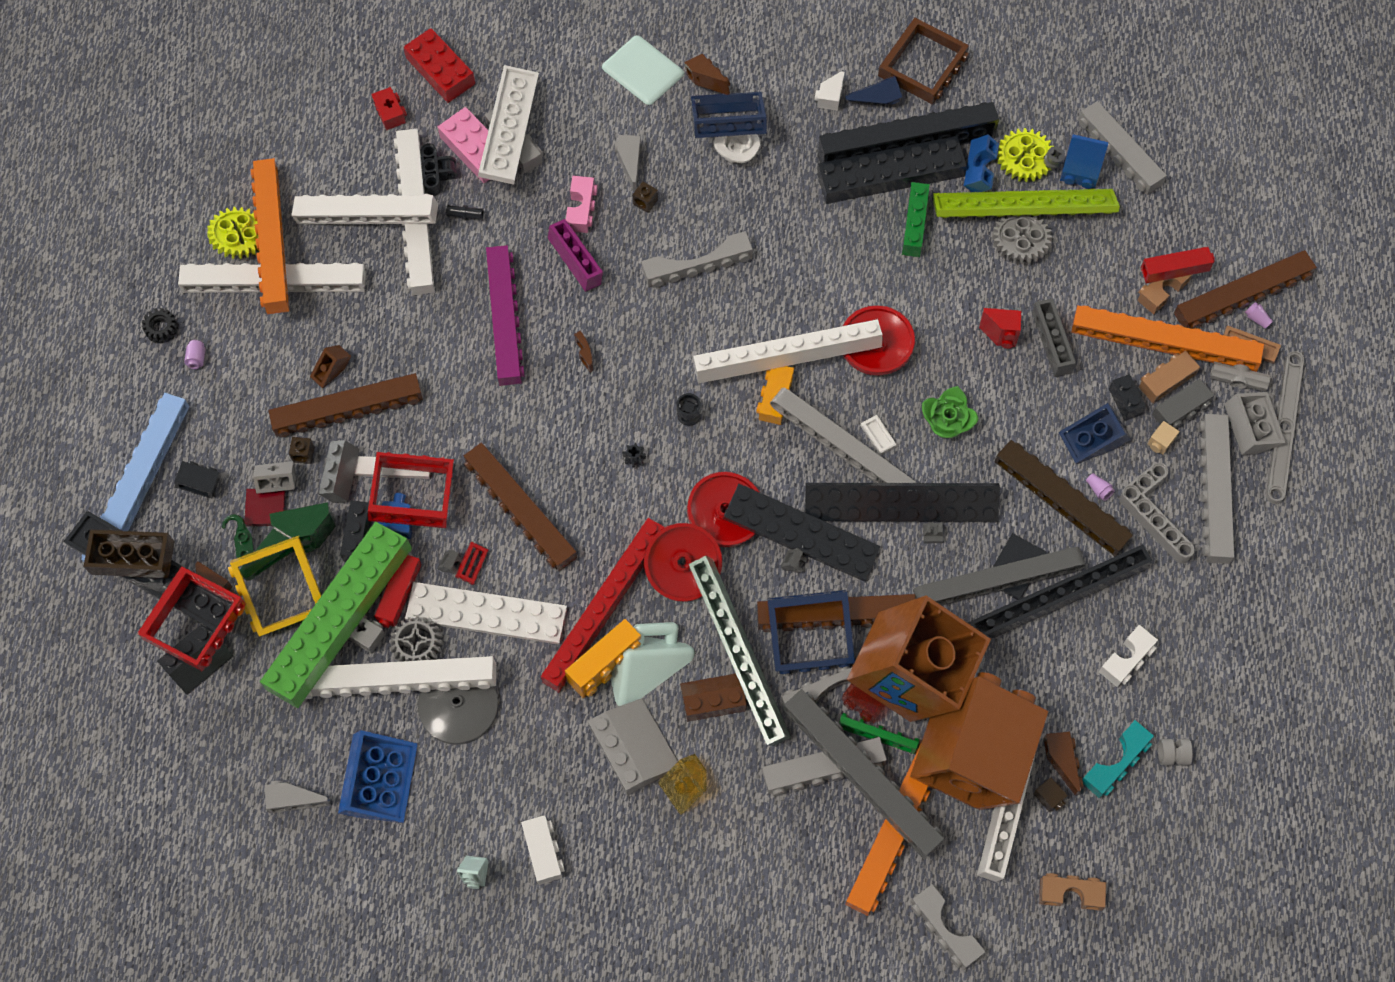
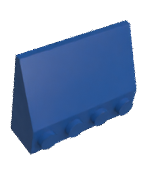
[338,730,418,823]

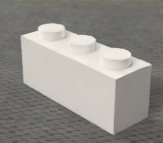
[521,815,565,885]

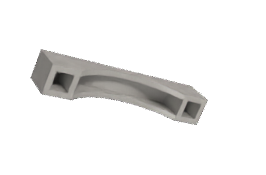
[641,231,753,288]
[781,666,852,722]

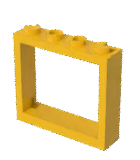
[228,536,322,636]

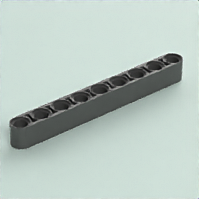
[913,547,1086,605]

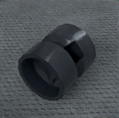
[676,393,701,426]

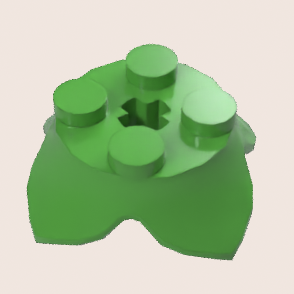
[922,386,979,438]

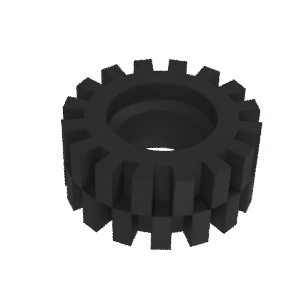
[142,308,178,344]

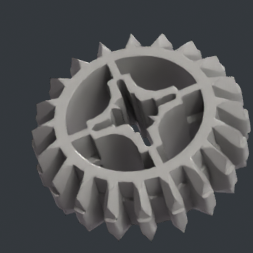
[389,616,443,662]

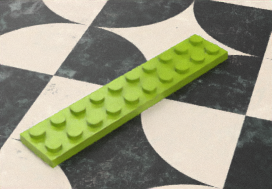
[933,189,1120,218]

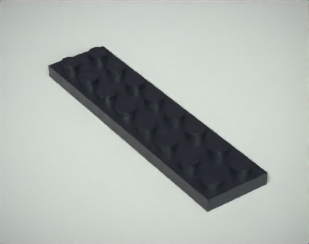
[723,483,880,581]

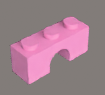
[566,176,597,233]

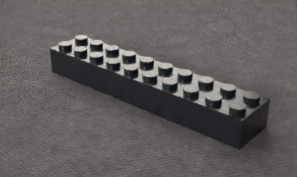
[818,102,999,163]

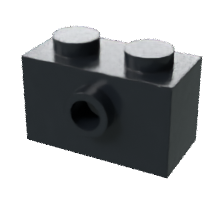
[1109,374,1146,421]
[174,461,220,499]

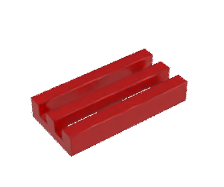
[455,541,488,585]

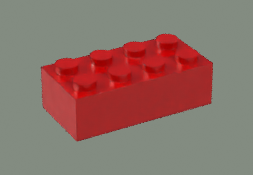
[403,28,475,103]

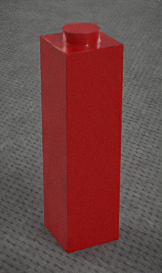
[1140,247,1215,283]
[375,555,422,628]

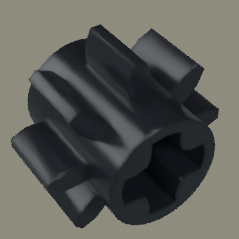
[622,443,646,468]

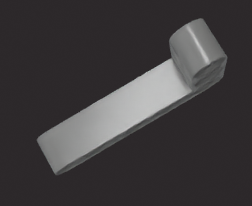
[1119,462,1194,564]

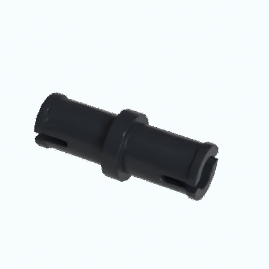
[446,205,484,220]

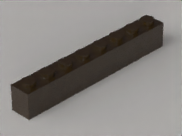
[994,440,1133,557]

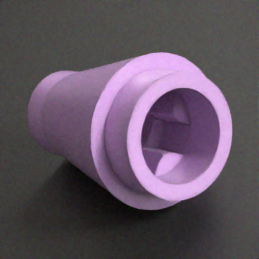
[1244,302,1273,329]
[1086,473,1115,501]

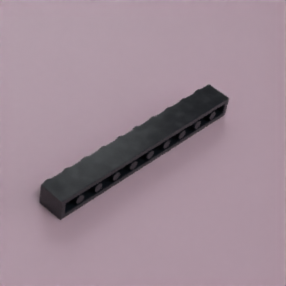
[968,544,1153,639]

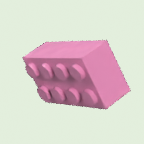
[437,107,490,183]

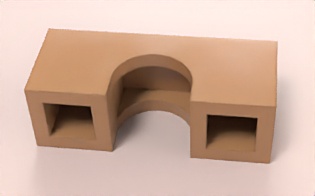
[1137,275,1193,314]
[1039,873,1106,911]

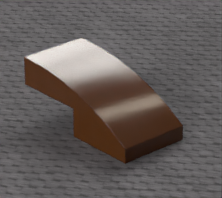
[574,330,593,373]

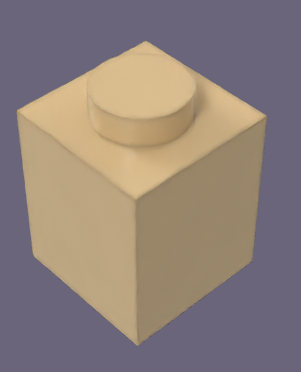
[1148,421,1180,455]

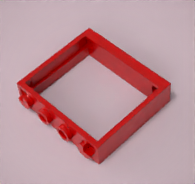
[368,452,454,528]
[137,566,246,671]

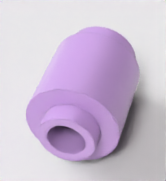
[184,340,205,369]

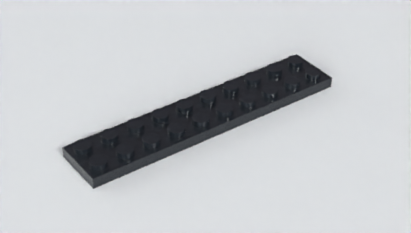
[805,483,1000,522]
[63,510,233,632]

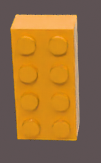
[565,619,641,699]

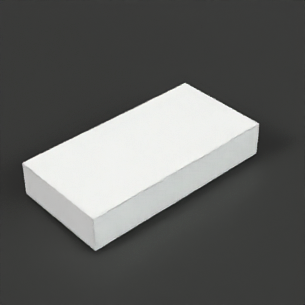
[860,415,897,455]

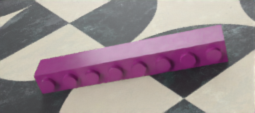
[486,245,525,386]

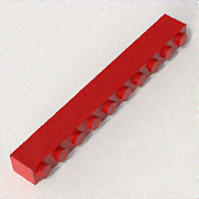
[541,518,664,693]

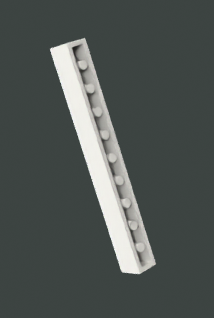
[394,129,435,295]
[178,263,366,293]
[693,319,882,384]
[305,656,496,699]

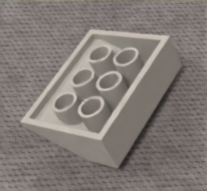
[588,698,680,796]

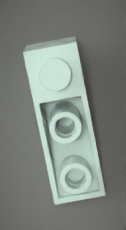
[457,856,489,889]

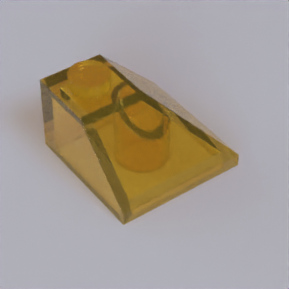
[657,754,707,815]

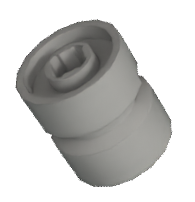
[1158,739,1192,765]

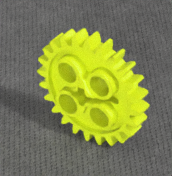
[997,128,1055,182]
[207,207,259,259]

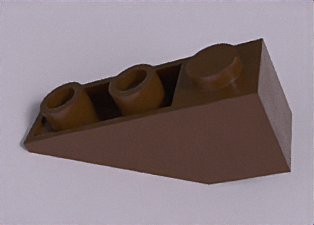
[684,54,730,95]
[1043,731,1083,796]

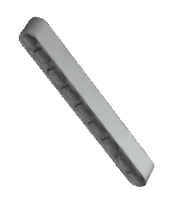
[770,388,916,483]

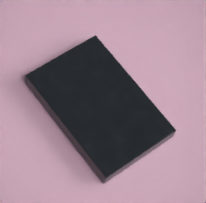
[993,533,1047,600]

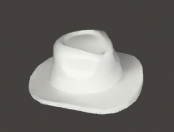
[714,134,760,163]

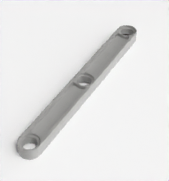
[1266,351,1304,504]

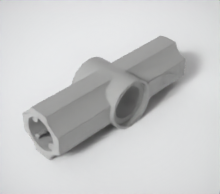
[1210,362,1270,392]

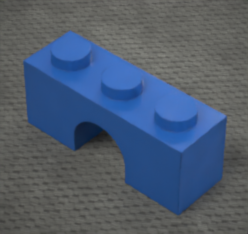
[964,135,999,192]

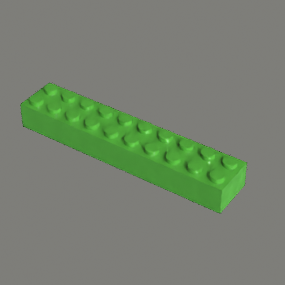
[260,521,412,709]

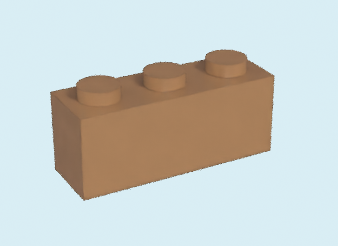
[1139,351,1200,404]

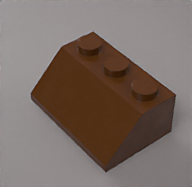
[680,673,746,722]

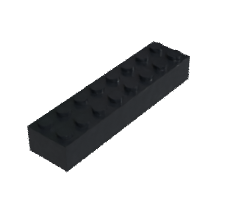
[817,136,967,204]

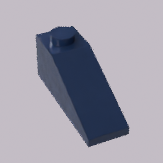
[845,76,902,105]

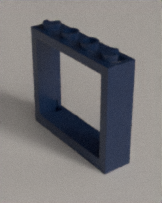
[691,92,767,138]
[767,590,855,674]

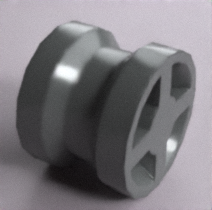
[1044,146,1065,169]

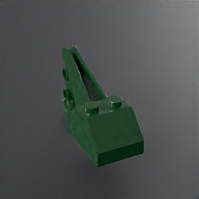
[222,502,336,581]

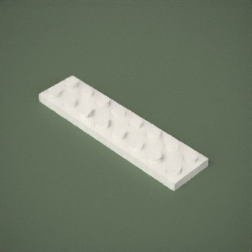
[478,65,539,185]
[405,582,567,645]

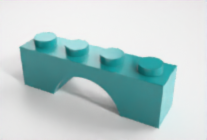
[1082,720,1154,798]

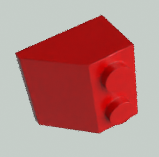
[979,308,1021,349]

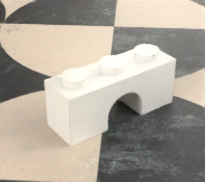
[1099,625,1158,687]

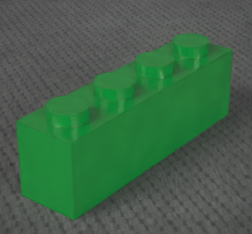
[902,182,930,257]

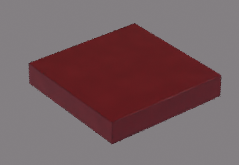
[244,489,286,527]

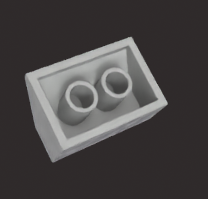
[1224,392,1286,455]

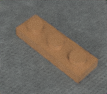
[1223,325,1281,363]

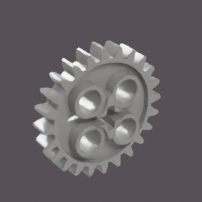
[992,215,1052,264]

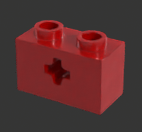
[371,87,407,131]

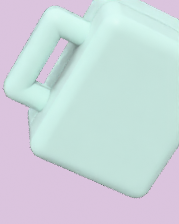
[602,35,684,105]
[611,622,695,706]

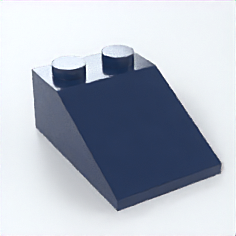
[1058,403,1131,464]

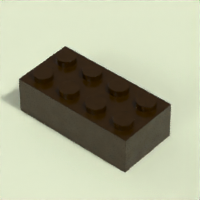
[83,530,175,578]

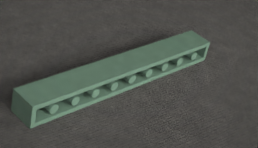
[689,556,791,746]

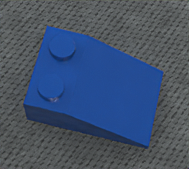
[1060,134,1109,189]

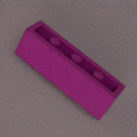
[548,219,603,292]

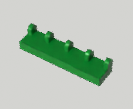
[839,713,919,754]

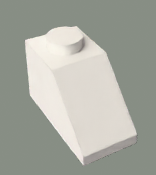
[815,72,844,111]

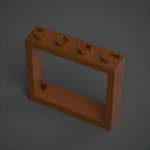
[878,17,969,104]

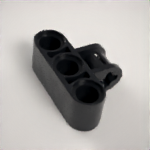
[420,143,457,196]

